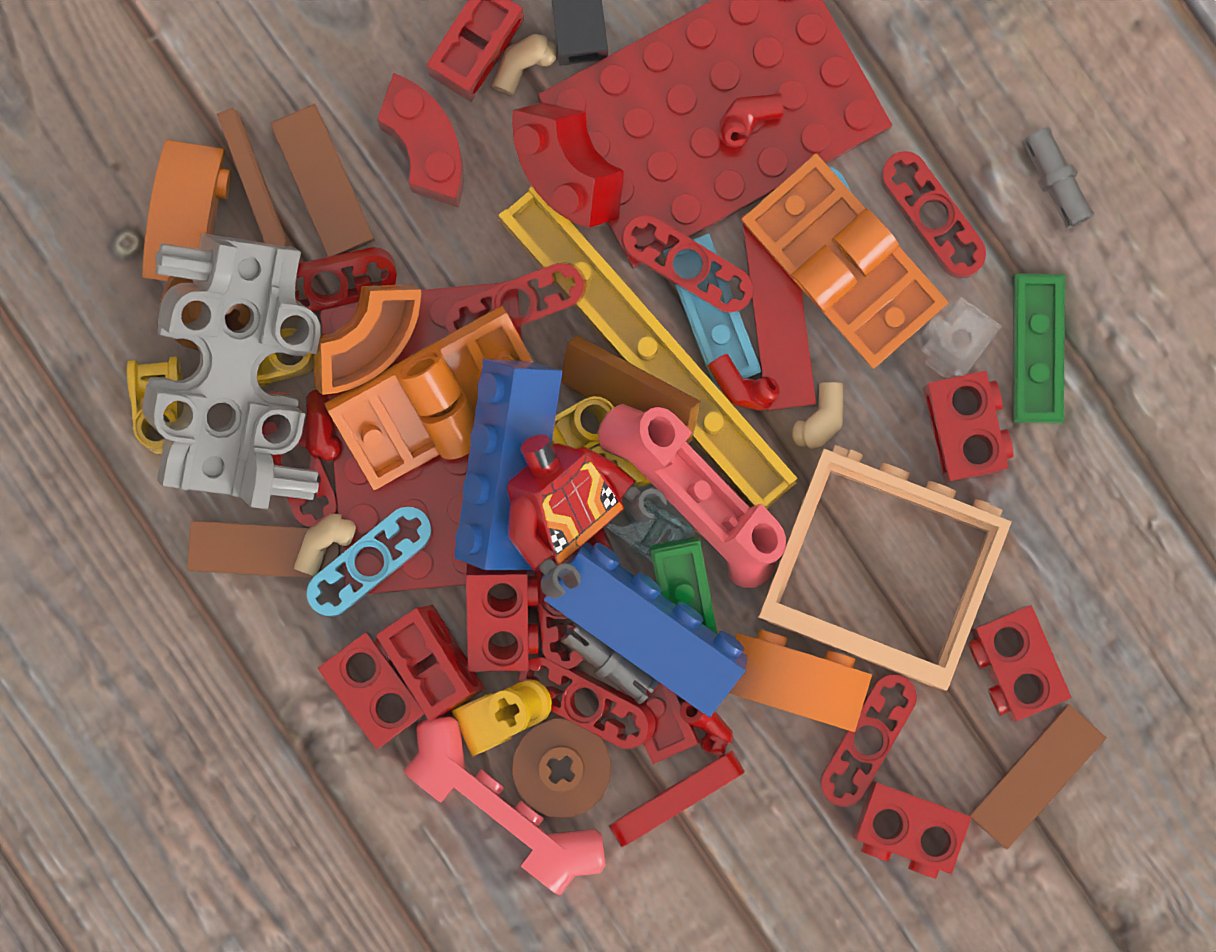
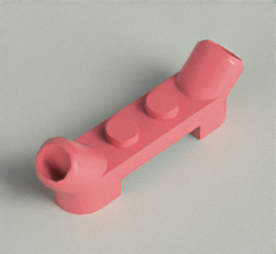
[598,404,786,588]
[403,717,606,896]

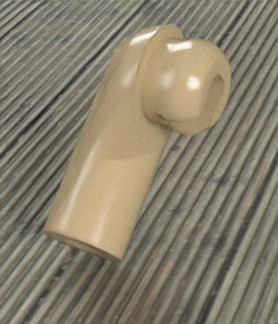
[491,34,557,96]
[792,382,843,449]
[293,514,356,576]

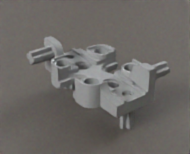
[143,233,320,509]

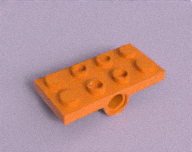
[741,153,949,370]
[325,306,533,490]

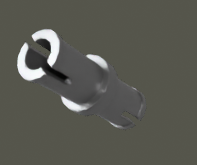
[1021,127,1095,229]
[561,622,659,704]

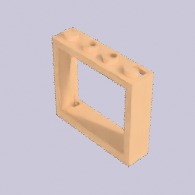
[757,445,1012,691]

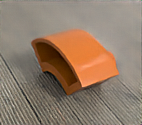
[142,140,232,281]
[313,285,421,394]
[728,629,872,732]

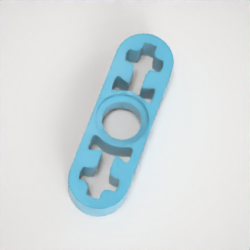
[307,507,432,616]

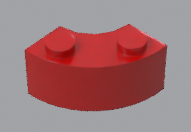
[377,73,464,208]
[512,102,624,228]

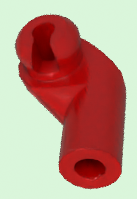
[718,93,783,148]
[707,354,780,411]
[305,389,342,461]
[680,701,733,757]

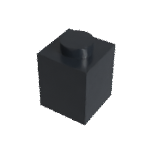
[551,0,608,66]

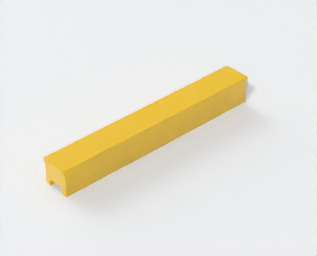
[498,186,797,509]

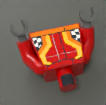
[507,434,667,598]

